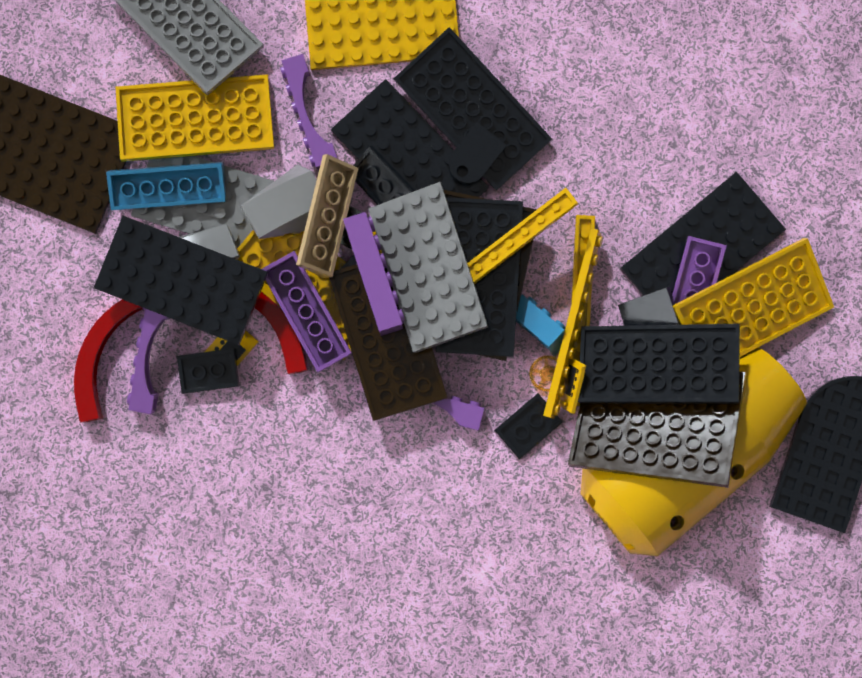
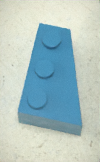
[516,294,566,356]

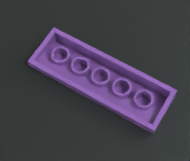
[672,236,727,304]

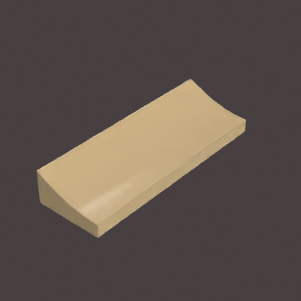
[296,154,358,278]

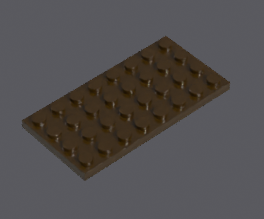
[329,264,448,421]

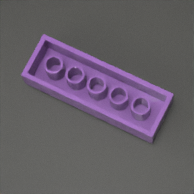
[343,212,405,336]
[262,251,352,373]

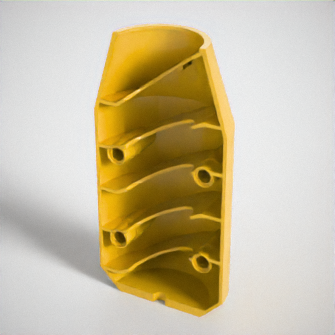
[580,348,807,556]

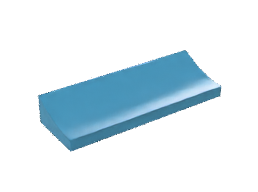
[106,162,227,210]

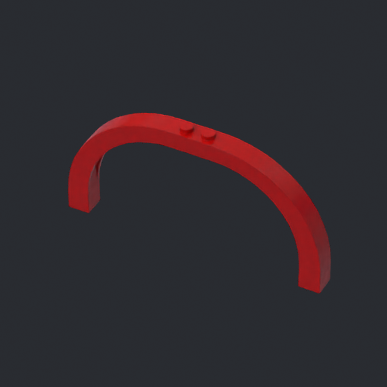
[74,292,308,423]

